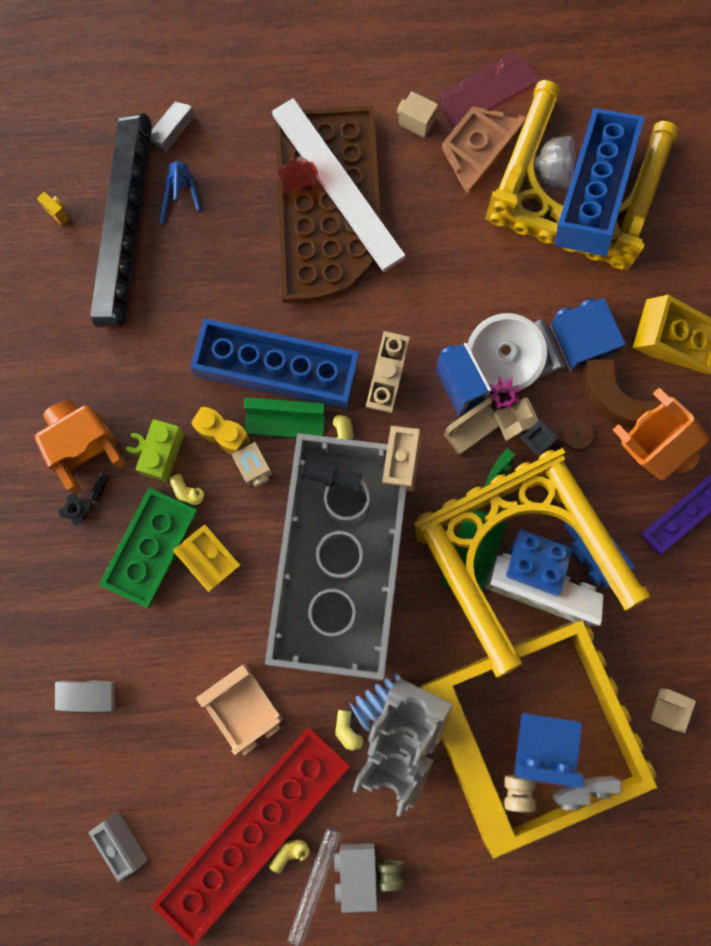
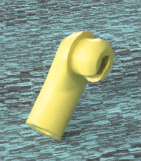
[169,474,204,505]

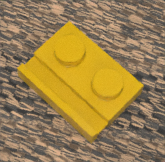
[174,525,240,592]

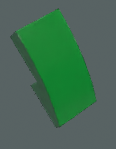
[483,448,515,488]

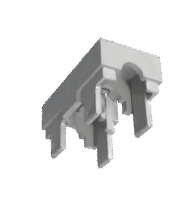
[353,678,453,816]

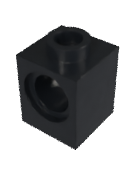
[520,419,565,458]

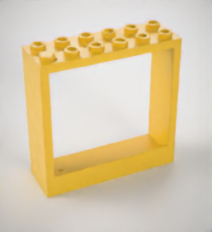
[420,620,657,859]

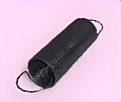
[88,467,110,505]

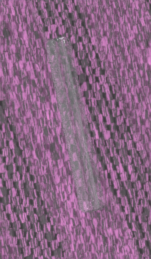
[288,828,340,946]

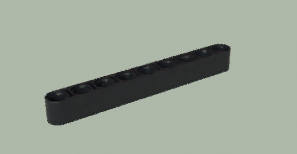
[91,113,152,328]

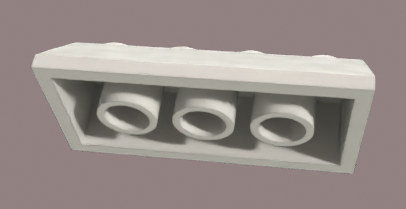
[484,553,603,627]

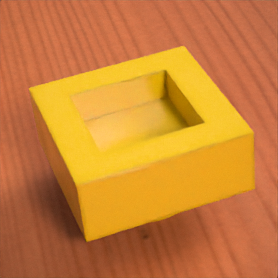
[37,192,69,226]

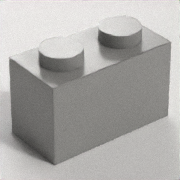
[334,843,377,913]

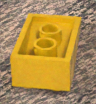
[633,295,711,374]

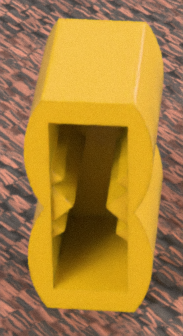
[191,407,250,454]

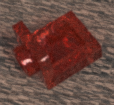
[275,156,318,195]

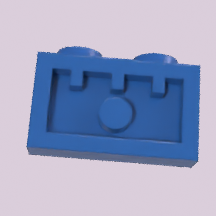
[506,529,572,596]
[515,713,584,788]

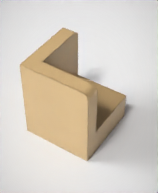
[494,397,539,441]
[650,688,696,733]

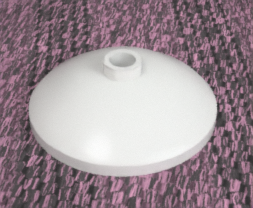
[468,313,547,393]

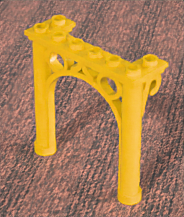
[485,80,679,270]
[414,448,651,678]

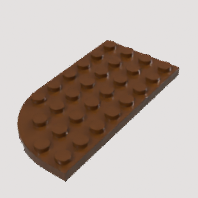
[275,106,381,303]

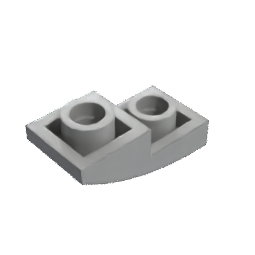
[55,680,115,712]
[553,776,620,810]

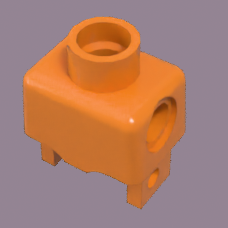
[613,388,709,480]
[35,400,126,495]

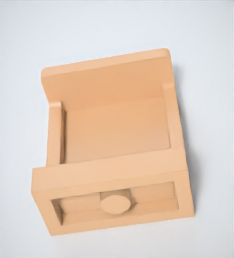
[196,664,283,755]

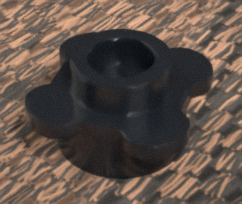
[59,494,91,525]

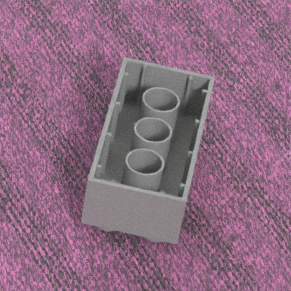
[265,433,406,680]

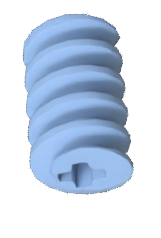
[349,672,401,731]

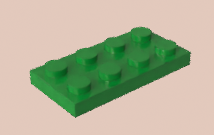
[99,488,198,609]

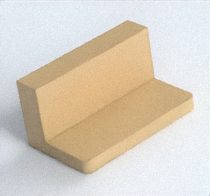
[444,398,499,456]
[382,426,422,492]

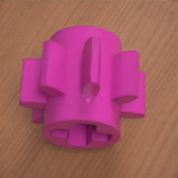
[488,376,521,410]

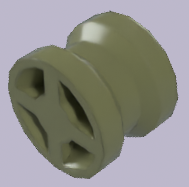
[375,860,405,891]

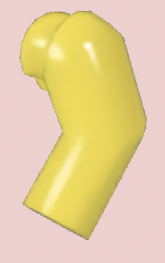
[333,415,354,440]
[335,710,363,751]
[269,839,309,874]

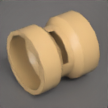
[505,775,536,812]

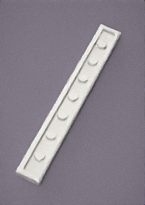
[272,98,405,272]

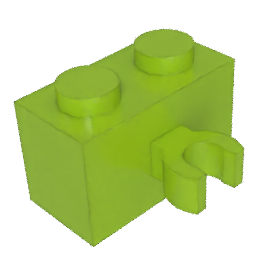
[126,419,184,483]

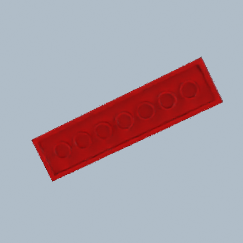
[151,727,350,946]

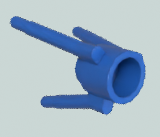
[159,162,201,225]

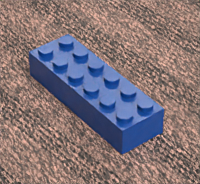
[554,108,645,256]
[190,318,359,410]

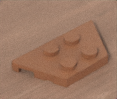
[442,106,526,193]

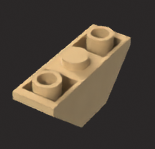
[366,331,410,413]

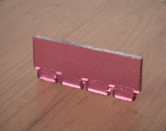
[439,51,538,129]

